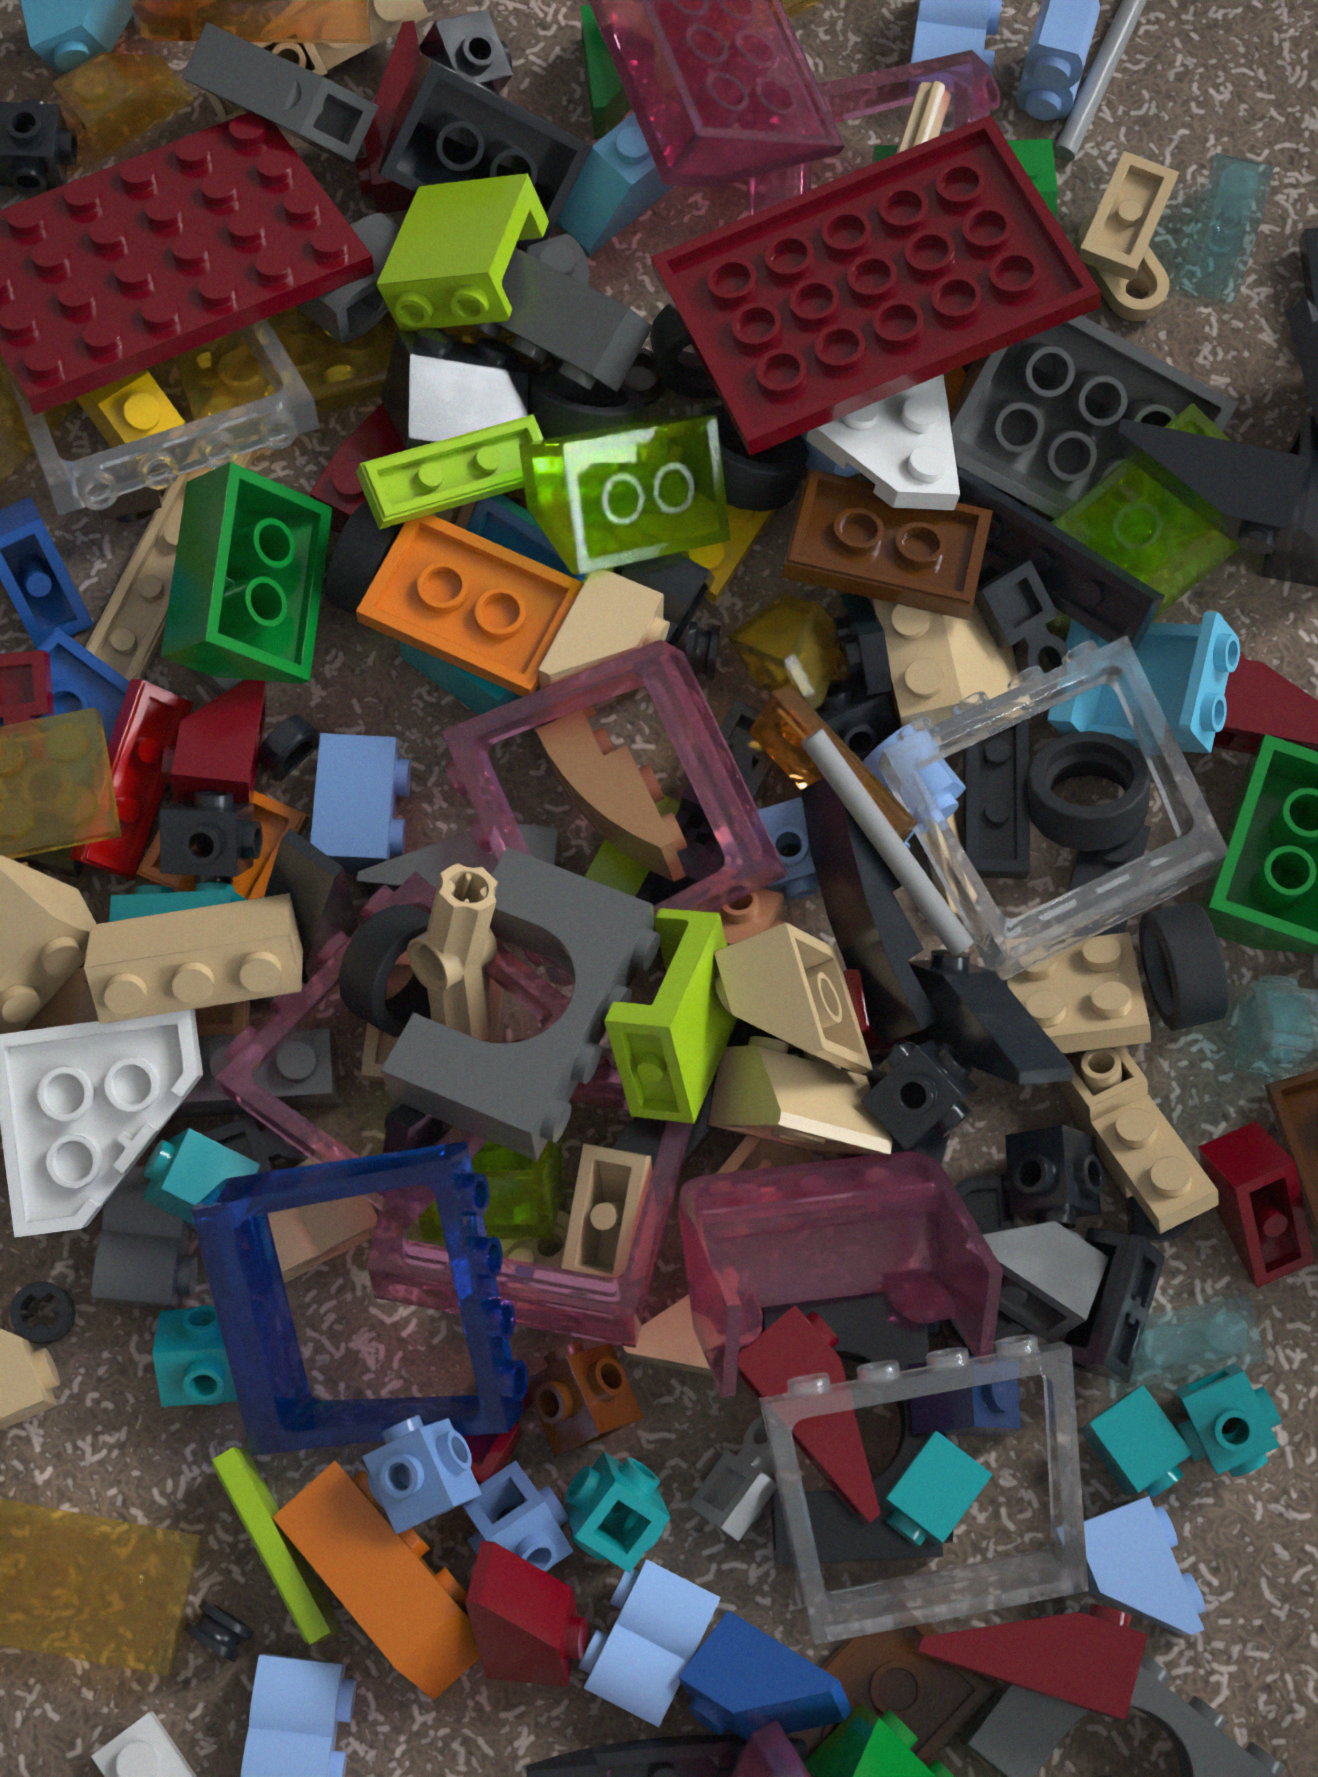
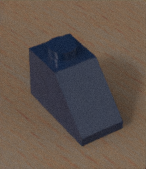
[908,1356,1021,1437]

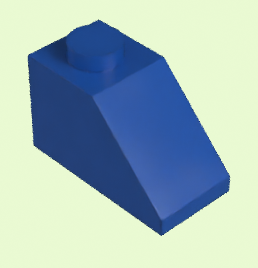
[0,496,94,649]
[678,1610,852,1742]

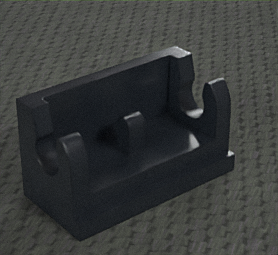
[1050,1228,1166,1383]

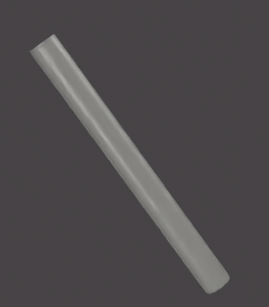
[1053,0,1147,161]
[800,728,974,956]

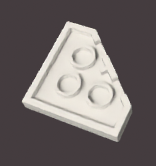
[806,374,960,510]
[0,1009,203,1238]

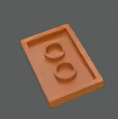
[356,514,584,700]

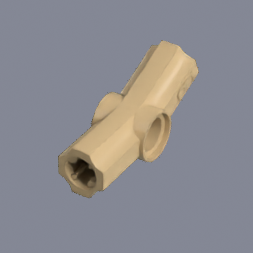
[407,863,498,1041]

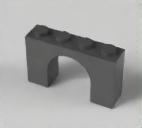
[381,847,661,1161]
[960,1606,1285,1777]

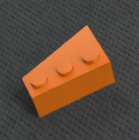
[272,1461,480,1700]

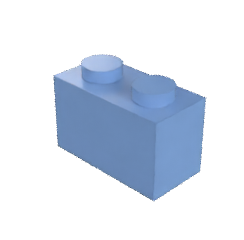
[310,733,411,874]

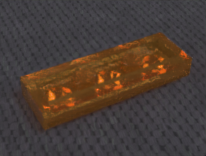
[749,684,918,842]

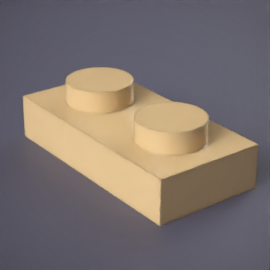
[1078,151,1179,282]

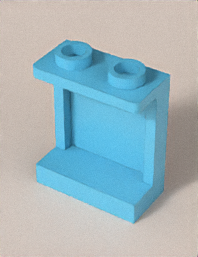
[1047,612,1240,754]

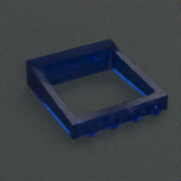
[191,1141,528,1455]

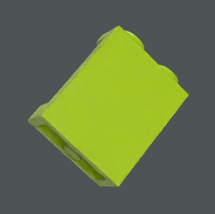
[376,173,549,331]
[604,908,738,1124]

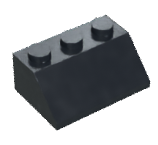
[378,54,593,249]

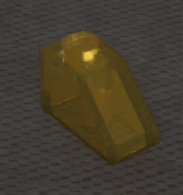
[52,52,195,162]
[727,593,841,711]

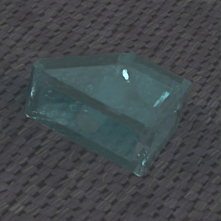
[1177,152,1274,304]
[1233,975,1318,1078]

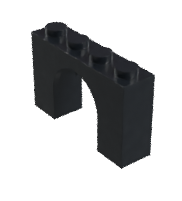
[760,1279,954,1566]

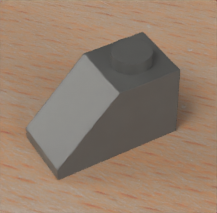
[941,1221,1109,1344]

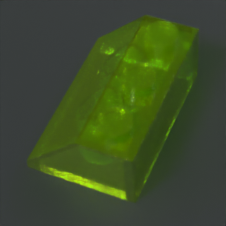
[1051,403,1240,621]
[519,415,731,574]

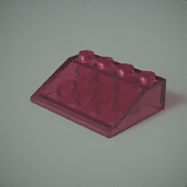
[588,0,845,188]

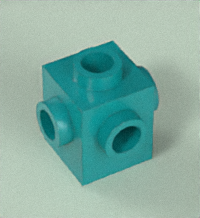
[152,1305,258,1407]
[1174,1363,1282,1477]
[564,1451,671,1573]

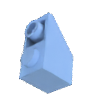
[1063,1496,1205,1635]

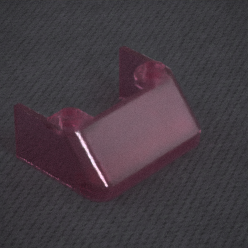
[679,1152,1003,1397]

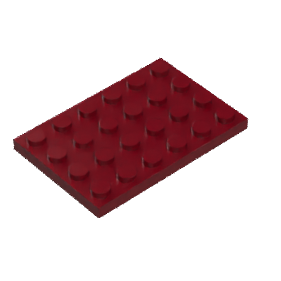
[0,112,374,416]
[651,115,1101,456]

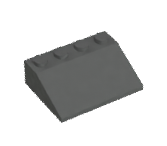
[949,315,1238,567]

